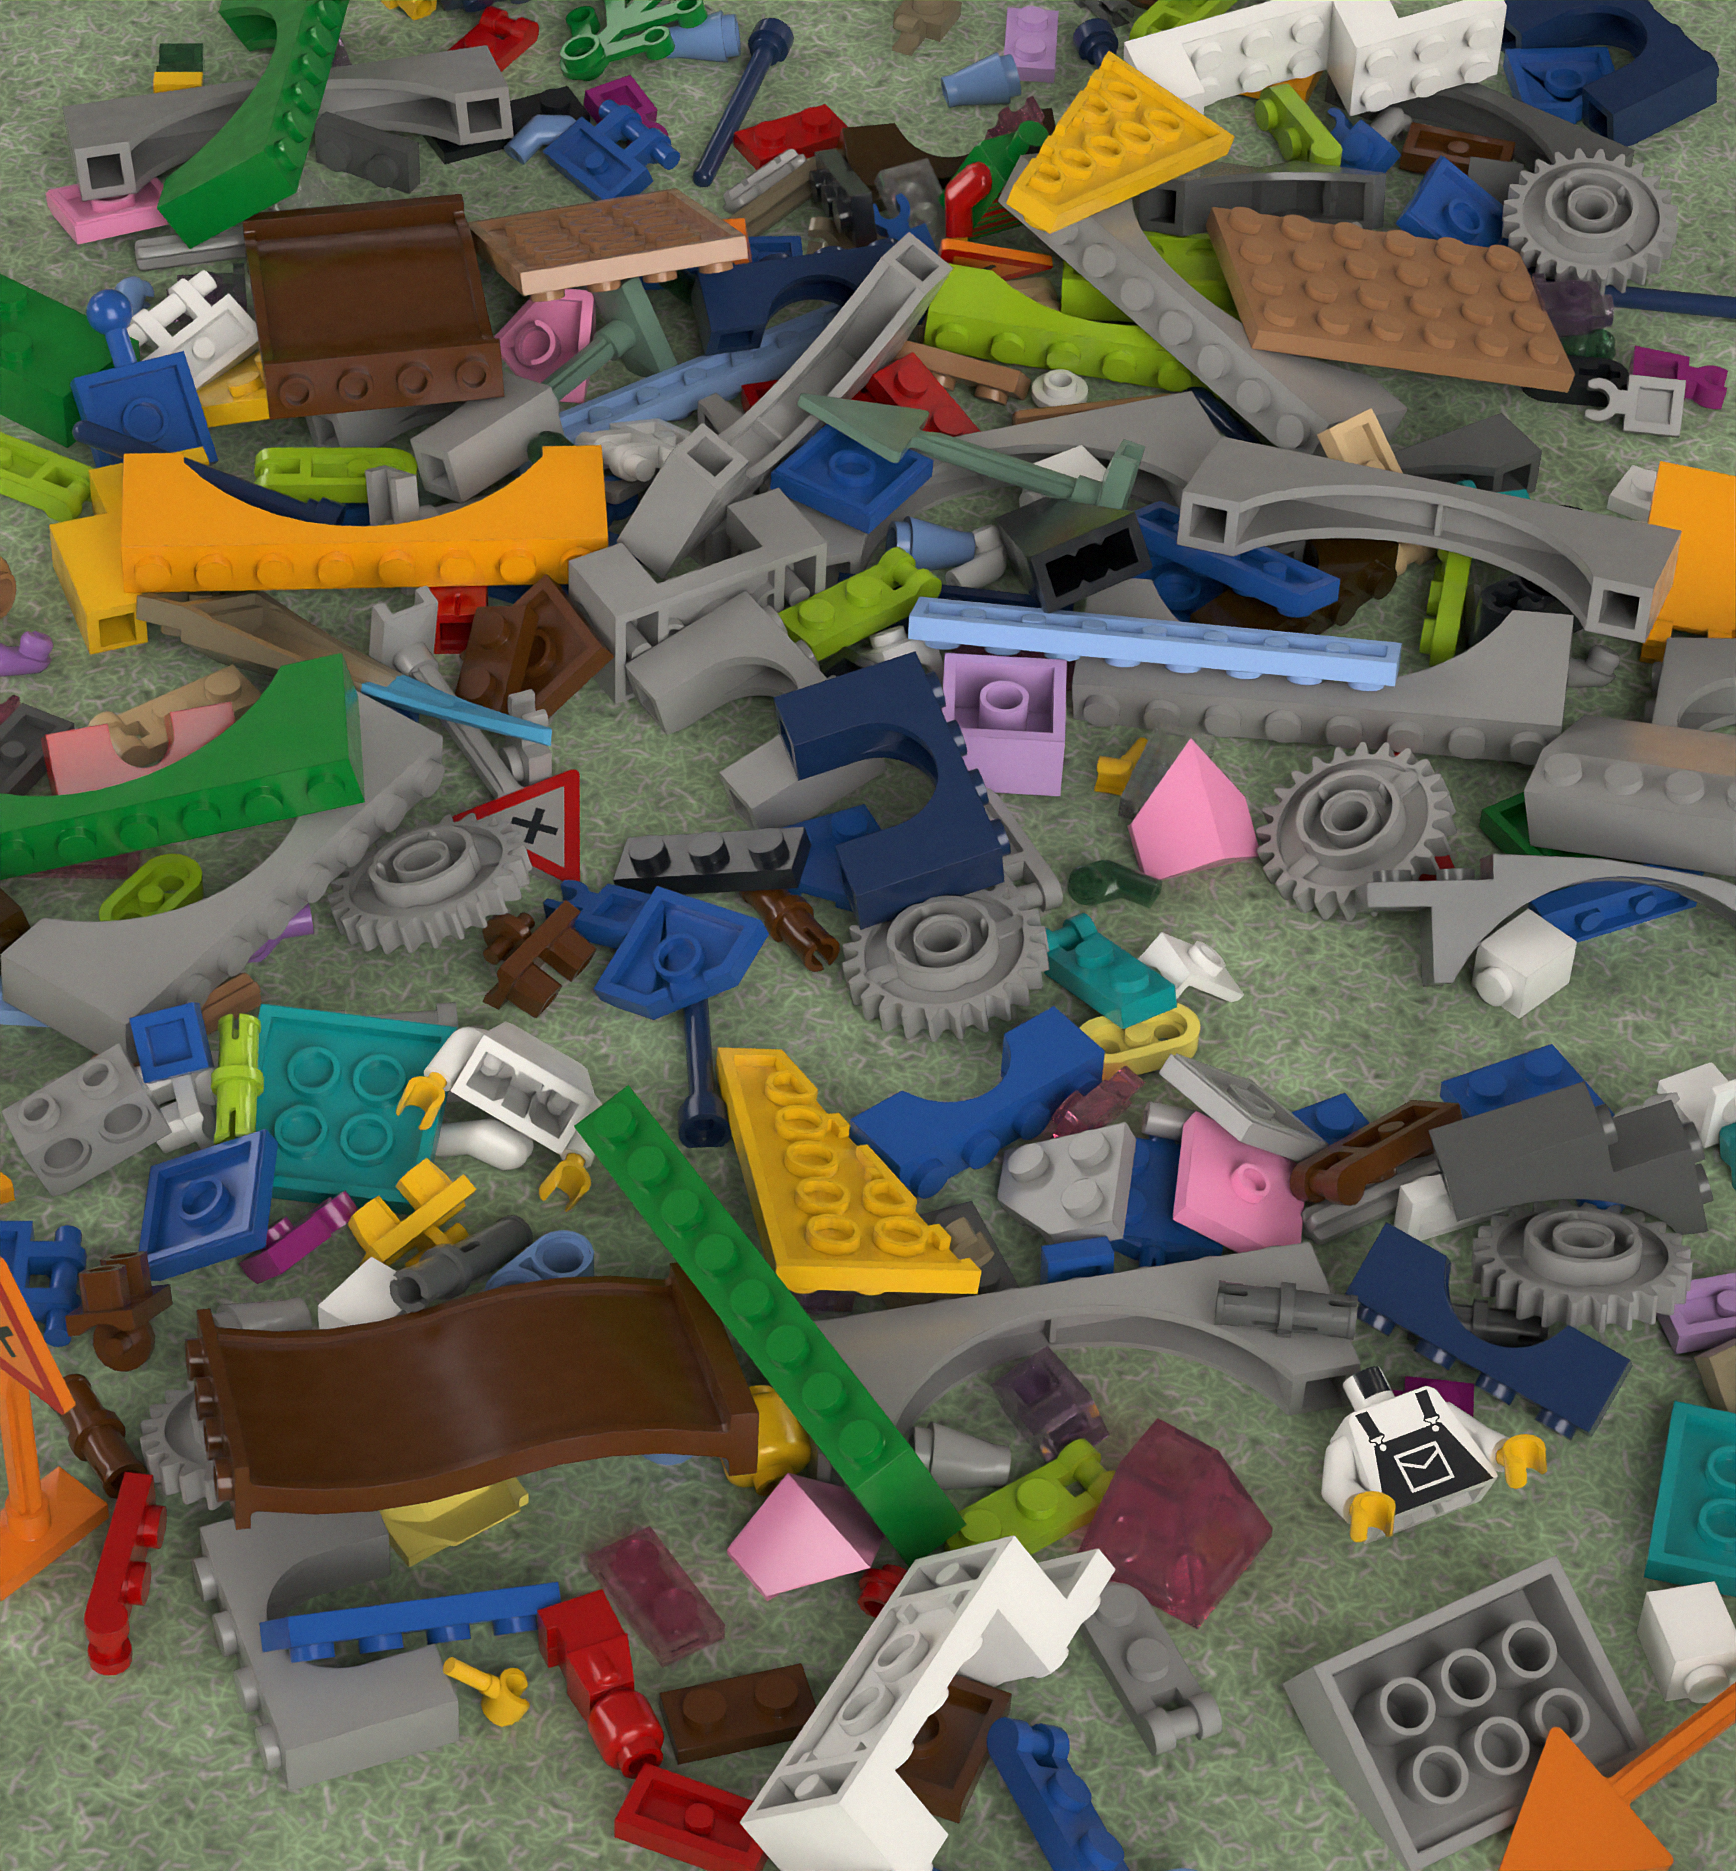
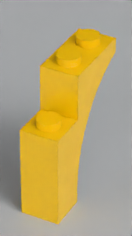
[49,446,209,655]

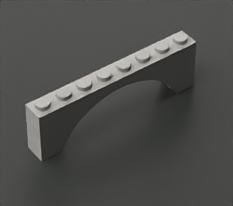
[62,45,514,201]
[998,153,1408,458]
[617,232,953,579]
[760,391,1221,590]
[1177,436,1682,643]
[1072,578,1574,765]
[0,691,445,1064]
[807,1242,1361,1490]

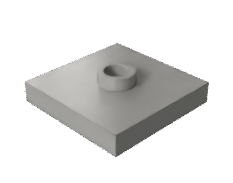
[1159,1053,1329,1162]

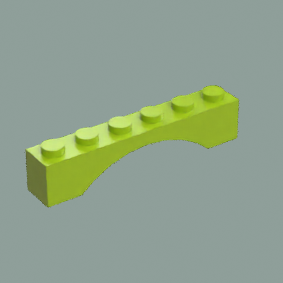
[923,263,1242,400]

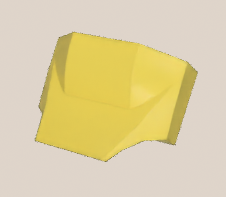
[379,1477,529,1567]

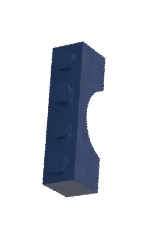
[691,238,929,356]
[1345,1222,1633,1440]

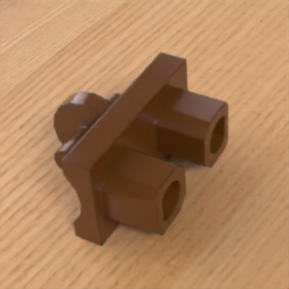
[482,900,597,1018]
[65,1251,173,1372]

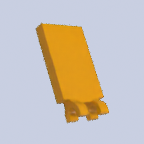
[1639,461,1736,664]

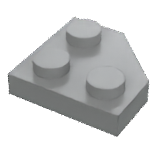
[997,1122,1136,1245]

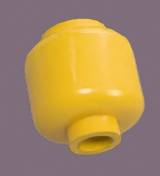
[720,1385,811,1496]

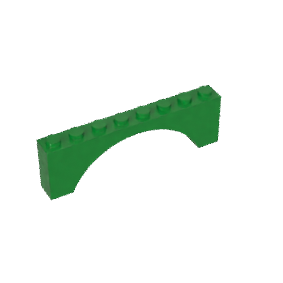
[157,0,349,249]
[0,653,365,880]
[574,1085,967,1568]

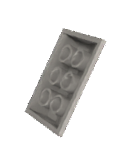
[1524,715,1736,877]
[1283,1555,1651,1871]

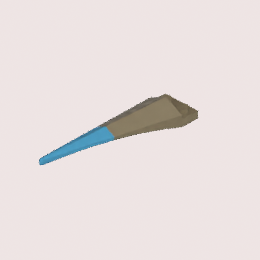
[136,590,552,746]

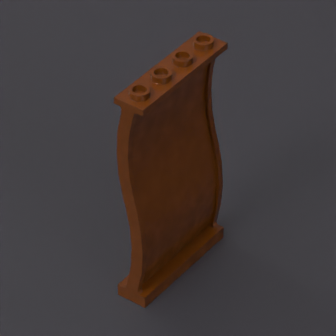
[242,194,505,420]
[185,1262,759,1530]

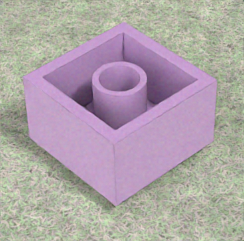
[941,653,1067,796]

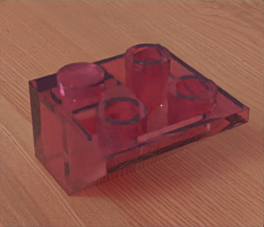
[1077,1418,1273,1630]

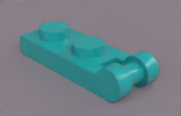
[1044,913,1177,1029]

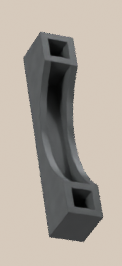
[1325,74,1635,173]
[1266,413,1542,563]

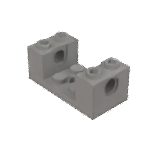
[569,488,827,704]

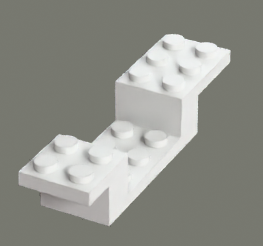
[1123,0,1507,116]
[740,1535,1116,1871]

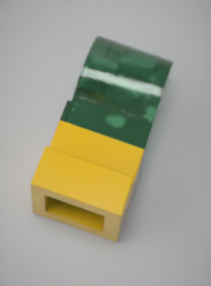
[153,43,205,93]

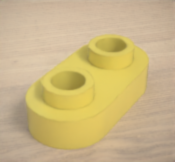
[1080,1003,1200,1081]

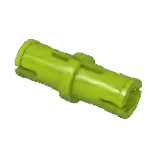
[211,1013,264,1145]

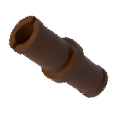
[739,889,840,972]
[50,1374,147,1499]

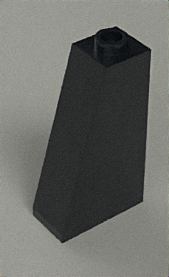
[995,497,1153,614]

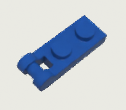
[987,1717,1130,1871]

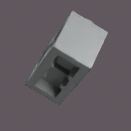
[1,1043,172,1197]

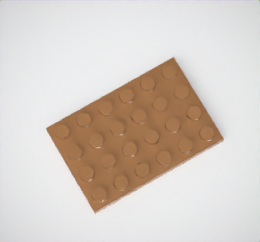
[468,188,748,302]
[1205,207,1575,393]

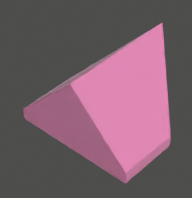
[494,288,596,404]
[1127,738,1259,884]
[727,1473,885,1601]

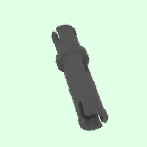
[389,1215,533,1312]

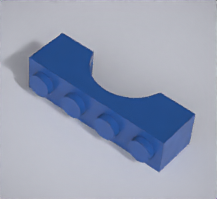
[849,1006,1105,1199]

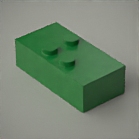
[0,274,141,448]

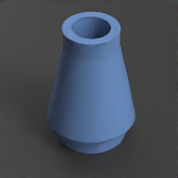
[667,10,741,63]
[941,52,1021,108]
[885,516,975,571]

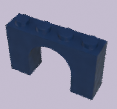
[1501,0,1719,147]
[773,651,1011,930]

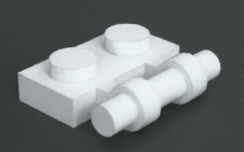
[127,270,259,391]
[575,418,691,482]

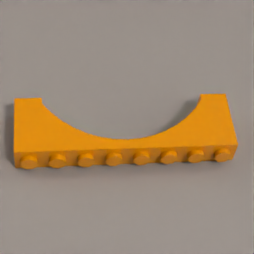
[121,445,608,593]

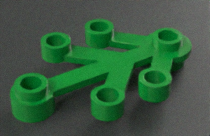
[559,0,708,81]

